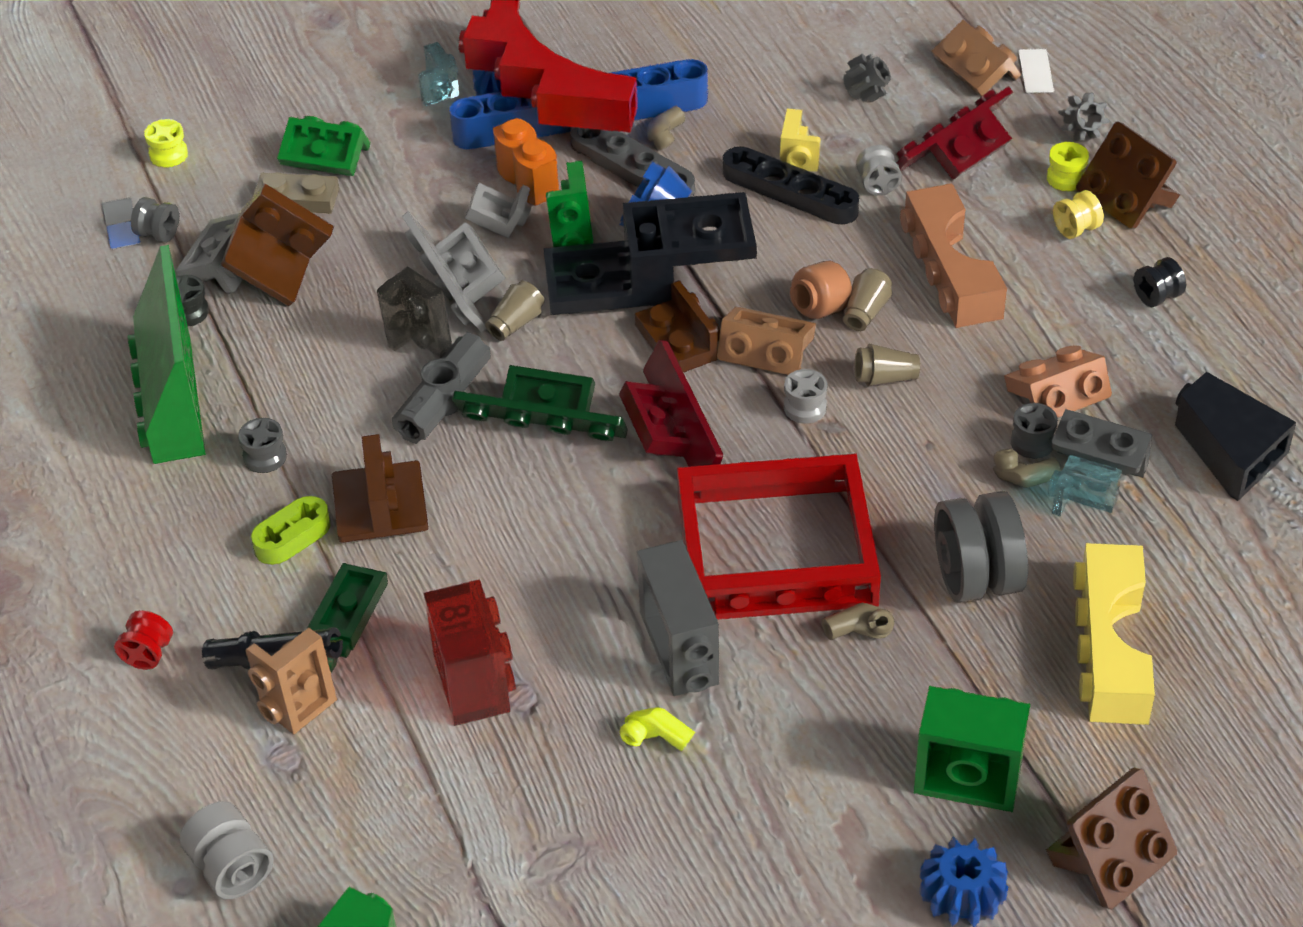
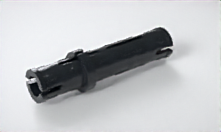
[202,627,343,670]

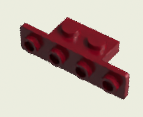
[895,86,1013,180]
[619,340,723,467]

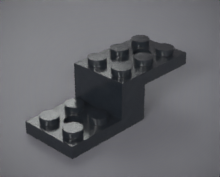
[543,192,757,315]

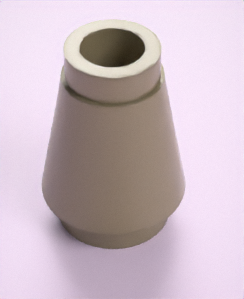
[843,268,892,331]
[485,280,545,341]
[854,344,920,387]

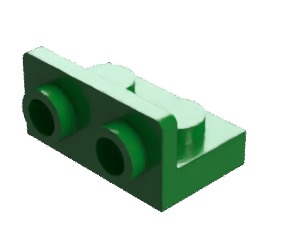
[277,116,371,176]
[546,161,593,247]

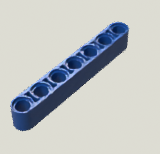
[450,59,708,150]

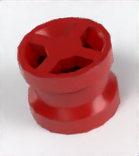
[114,610,173,670]

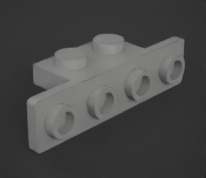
[402,211,506,332]

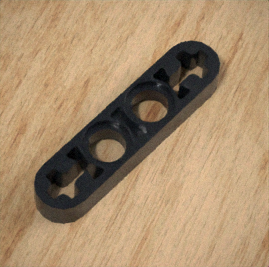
[723,147,859,224]

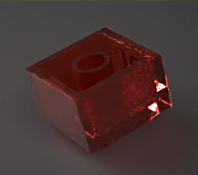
[423,579,516,726]

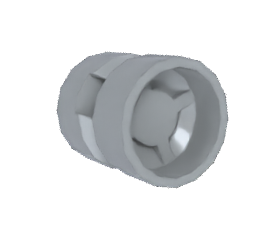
[179,801,274,899]

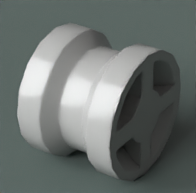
[856,145,902,196]
[784,369,828,424]

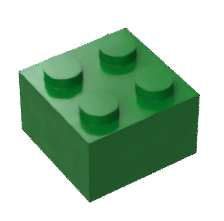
[913,686,1031,812]

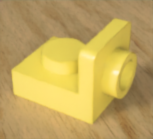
[780,108,821,172]

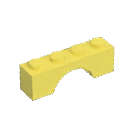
[1073,543,1155,725]

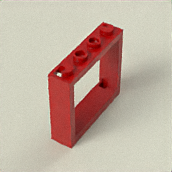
[677,453,881,620]

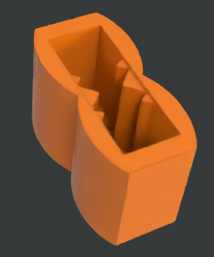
[493,118,559,206]

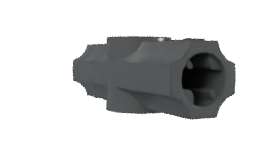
[392,332,491,444]

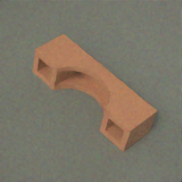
[900,183,1007,328]

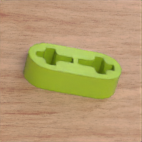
[251,496,331,565]

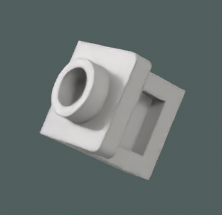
[465,182,532,238]

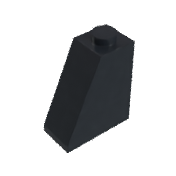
[1175,371,1296,501]

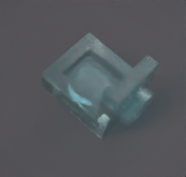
[418,42,459,106]
[1047,455,1122,517]

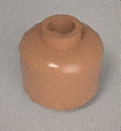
[790,261,852,319]

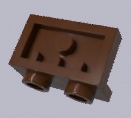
[634,280,720,373]

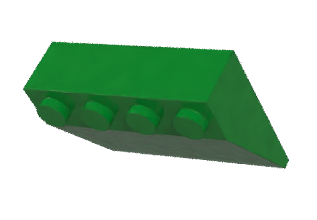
[127,245,206,464]

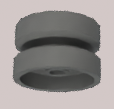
[934,491,1028,603]

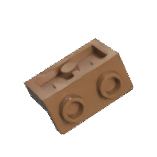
[717,307,816,375]
[246,628,337,734]

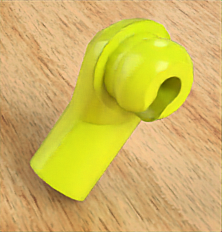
[620,707,696,752]

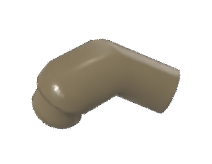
[647,106,685,150]
[993,449,1061,488]
[822,603,895,640]

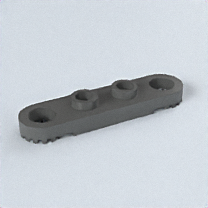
[570,127,695,197]

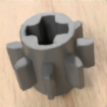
[843,53,891,103]
[1058,92,1110,141]

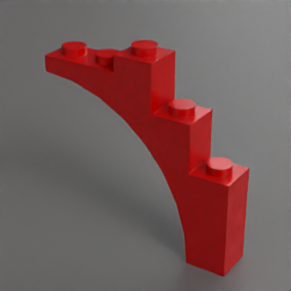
[459,0,638,132]

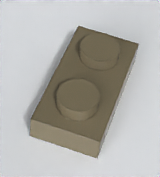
[253,172,339,214]

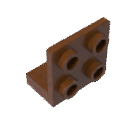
[221,184,334,306]

